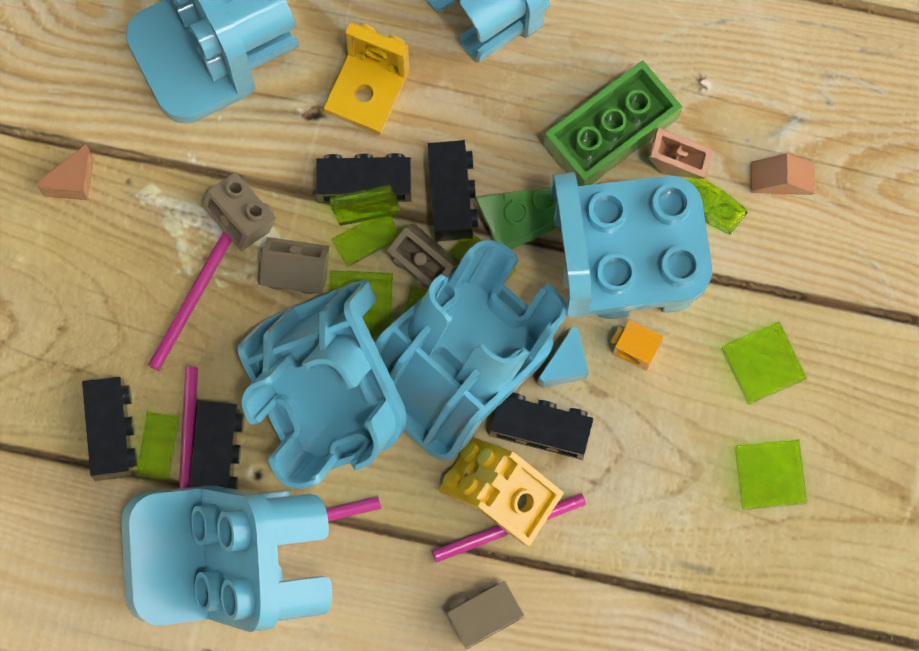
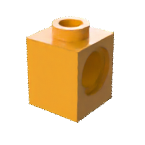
[611,320,663,371]

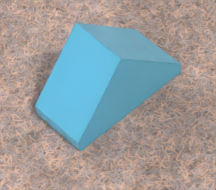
[538,326,589,388]

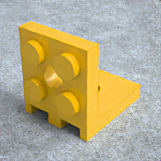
[323,22,410,135]
[438,437,564,547]

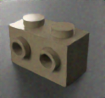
[202,172,276,251]
[387,223,460,289]
[259,237,329,294]
[447,580,524,650]

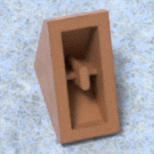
[648,127,713,179]
[36,145,94,200]
[751,153,814,195]

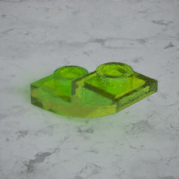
[688,178,748,235]

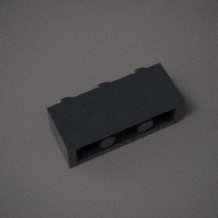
[427,140,479,242]
[316,153,412,203]
[82,377,138,481]
[490,392,594,460]
[189,401,244,490]

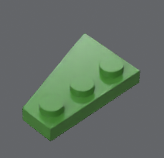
[474,187,557,250]

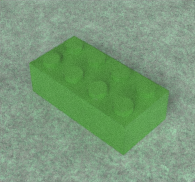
[544,60,682,186]

